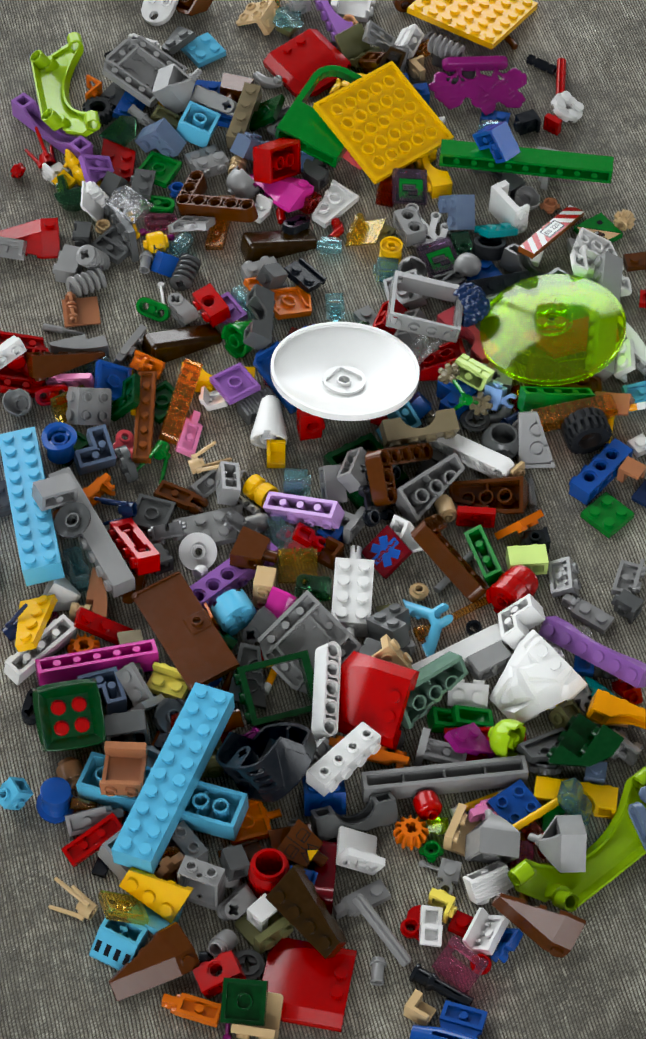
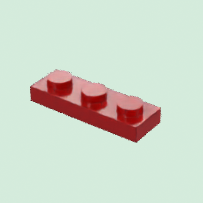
[74,607,134,645]
[61,812,123,867]

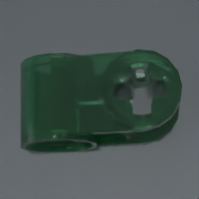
[449,231,473,257]
[294,574,332,602]

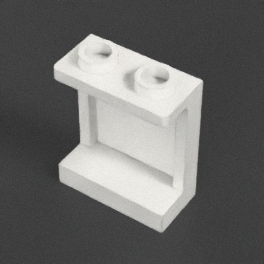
[330,0,376,23]
[488,180,530,234]

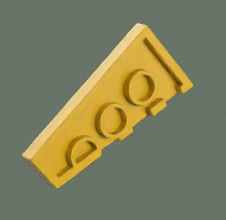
[15,594,58,652]

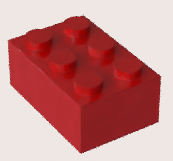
[252,137,301,184]

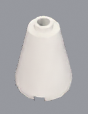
[250,395,288,449]

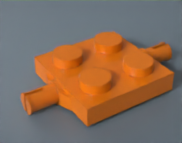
[230,800,282,845]

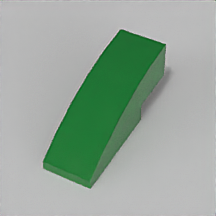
[427,705,494,733]

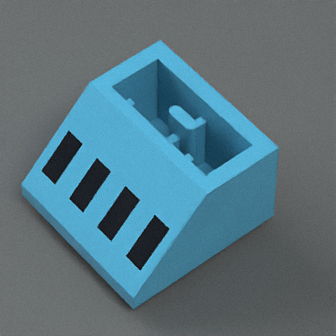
[89,910,148,970]

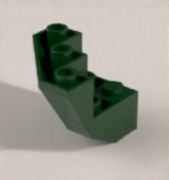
[546,713,625,767]

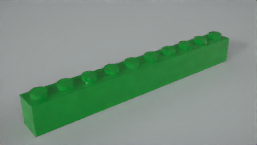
[439,139,614,184]

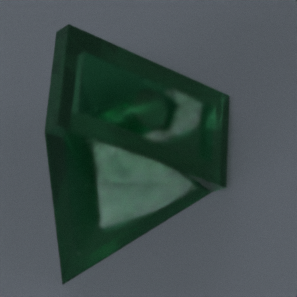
[99,115,137,147]

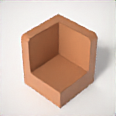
[616,456,646,483]

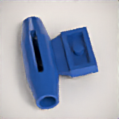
[409,1000,488,1039]

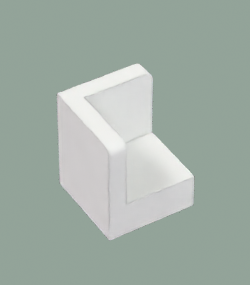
[247,893,278,932]

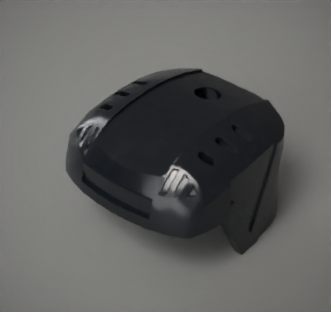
[215,722,317,802]

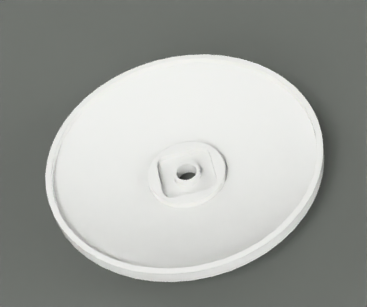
[270,322,420,421]

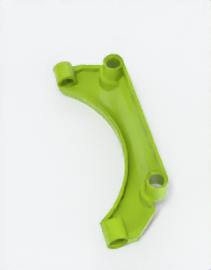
[30,32,101,137]
[508,766,646,912]

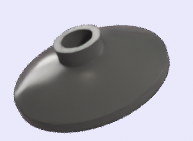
[54,502,91,538]

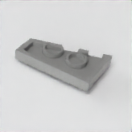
[518,411,556,468]

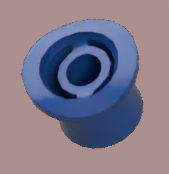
[41,422,77,464]
[36,777,76,824]

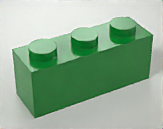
[463,524,504,587]

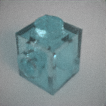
[372,257,399,283]

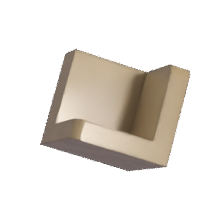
[403,989,436,1026]

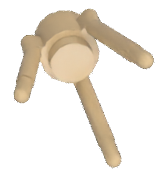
[188,441,232,475]
[48,877,98,921]

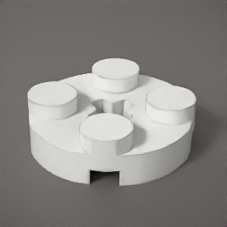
[551,91,584,123]

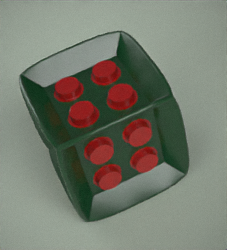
[32,678,106,752]

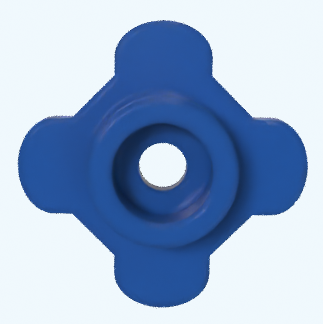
[168,182,184,198]

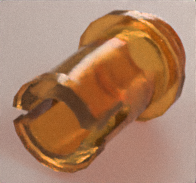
[69,795,97,812]

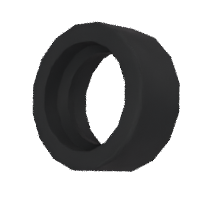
[473,235,507,261]

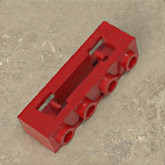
[107,518,160,576]

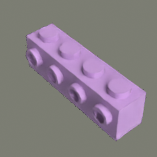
[263,491,345,530]

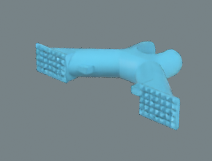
[403,599,454,657]

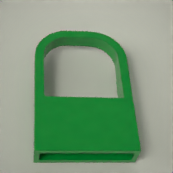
[275,65,362,168]

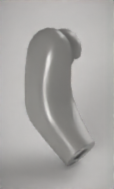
[253,71,283,88]

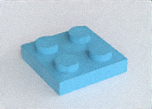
[181,32,226,68]

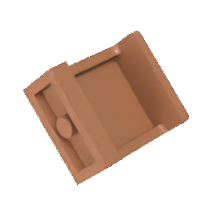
[99,741,148,797]

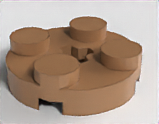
[154,852,185,881]

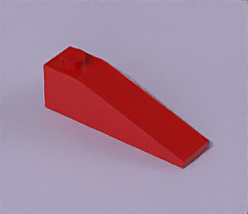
[0,218,60,259]
[418,338,467,381]

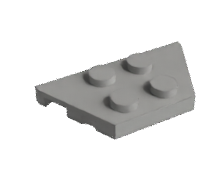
[172,504,243,550]

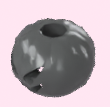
[481,423,519,460]

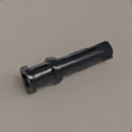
[409,963,474,1007]

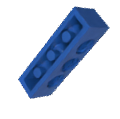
[569,438,633,506]

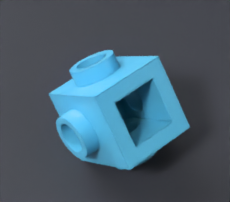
[0,777,33,810]

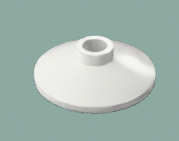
[179,532,217,570]

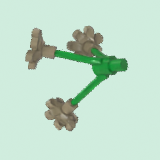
[426,363,493,425]

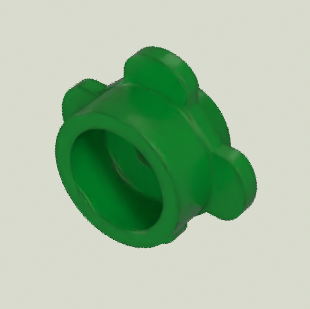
[419,840,444,863]

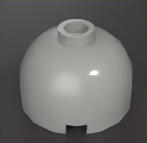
[226,166,260,199]

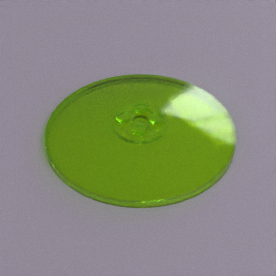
[480,274,626,386]

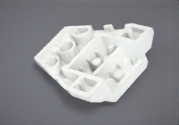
[570,227,632,297]
[489,629,588,723]

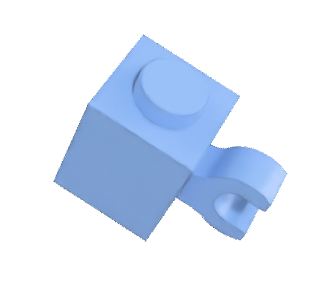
[483,381,517,411]

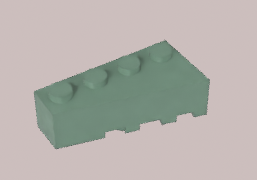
[401,651,468,730]

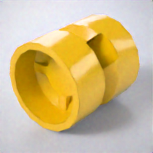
[379,236,403,270]
[242,474,278,508]

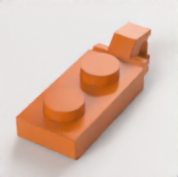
[161,992,221,1028]

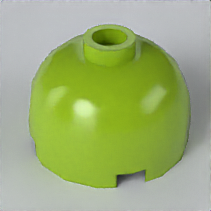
[488,719,526,758]

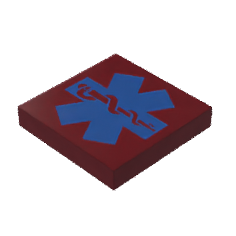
[361,525,413,579]

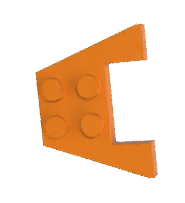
[243,277,312,320]

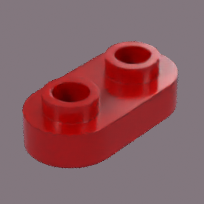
[34,383,69,406]

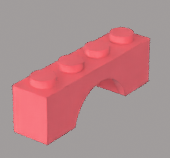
[436,306,499,365]

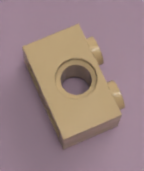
[253,565,277,609]

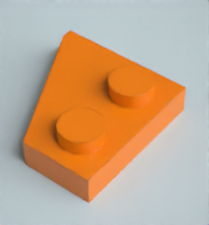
[494,509,544,540]

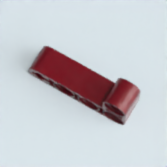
[314,841,337,917]

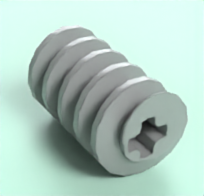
[427,33,465,59]
[76,245,110,271]
[66,267,107,297]

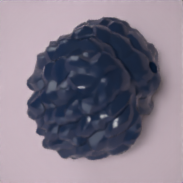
[453,282,490,328]

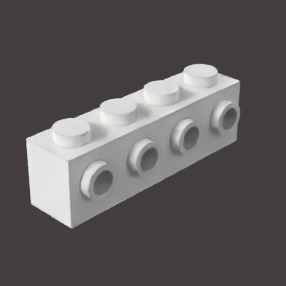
[4,614,77,686]
[306,721,381,797]

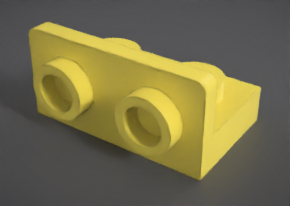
[147,662,189,700]

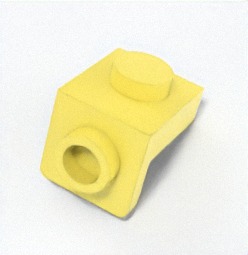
[428,887,457,924]

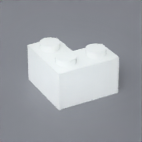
[497,593,545,651]

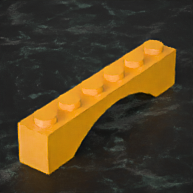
[585,689,646,730]

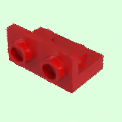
[456,506,496,528]

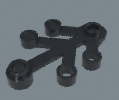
[358,465,401,527]

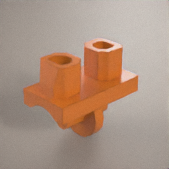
[129,350,166,380]

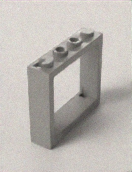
[385,270,463,343]

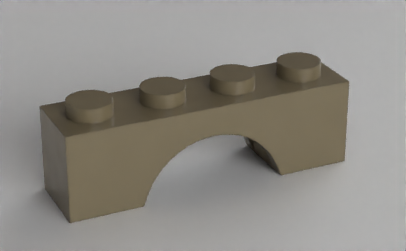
[226,82,262,149]
[379,408,460,448]

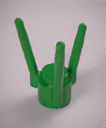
[136,440,171,484]

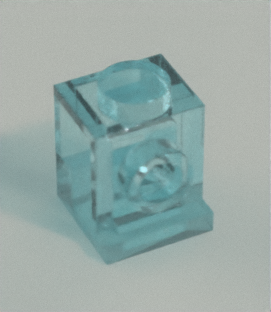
[325,293,345,322]

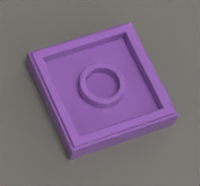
[209,362,261,405]

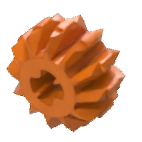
[67,633,100,654]
[393,814,429,851]

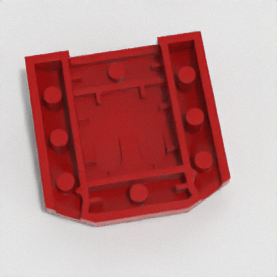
[263,28,351,98]
[0,331,50,398]
[338,651,420,750]
[262,938,357,1032]

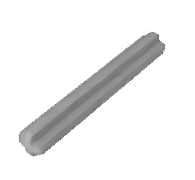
[353,894,412,967]

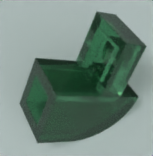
[54,174,83,212]

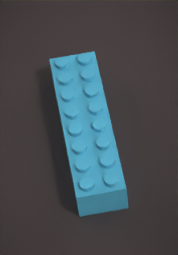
[76,751,249,841]

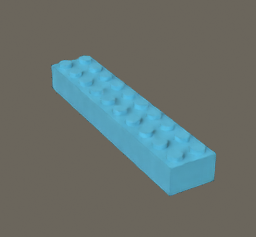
[0,426,65,586]
[111,682,235,874]

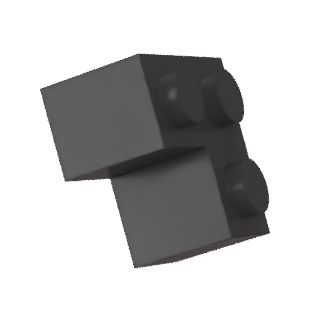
[366,603,411,649]

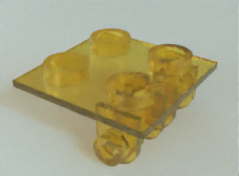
[345,213,387,247]
[278,547,318,583]

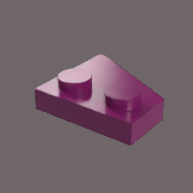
[444,722,495,758]

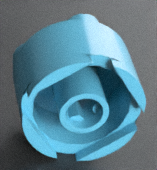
[211,589,257,636]

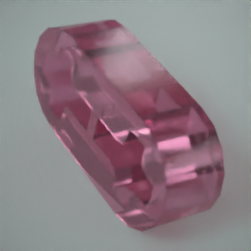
[144,213,178,231]

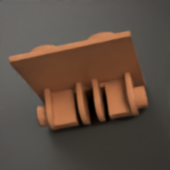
[61,291,101,328]

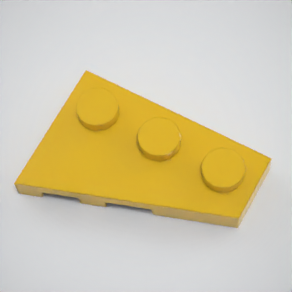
[119,867,194,923]

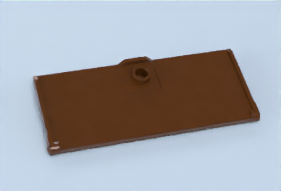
[131,571,240,692]

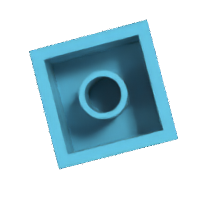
[176,101,221,148]

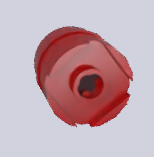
[486,565,539,613]
[248,848,290,899]

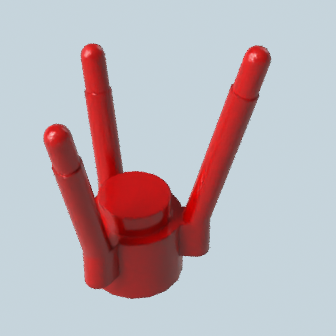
[24,126,56,168]

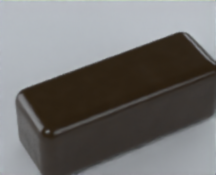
[240,229,319,262]
[142,323,222,362]

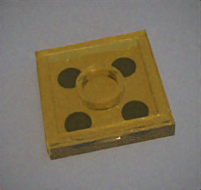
[98,890,149,925]

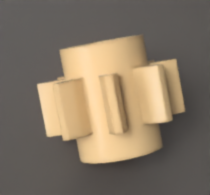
[613,209,636,231]

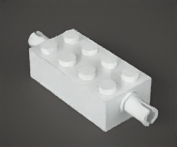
[331,545,375,637]

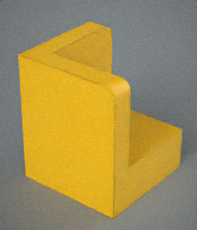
[267,440,286,468]

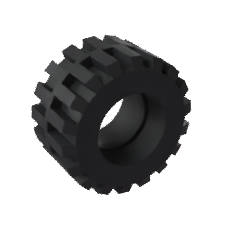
[560,407,612,455]

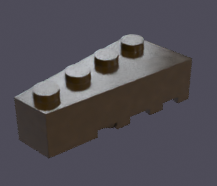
[265,865,348,959]

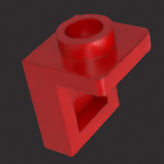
[611,679,643,705]

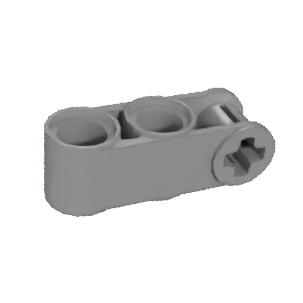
[190,85,237,116]

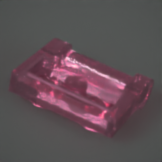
[431,935,489,994]

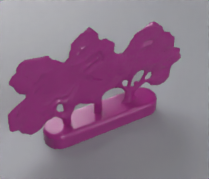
[428,56,527,116]

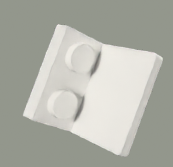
[336,826,386,876]

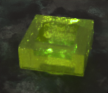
[427,817,449,835]

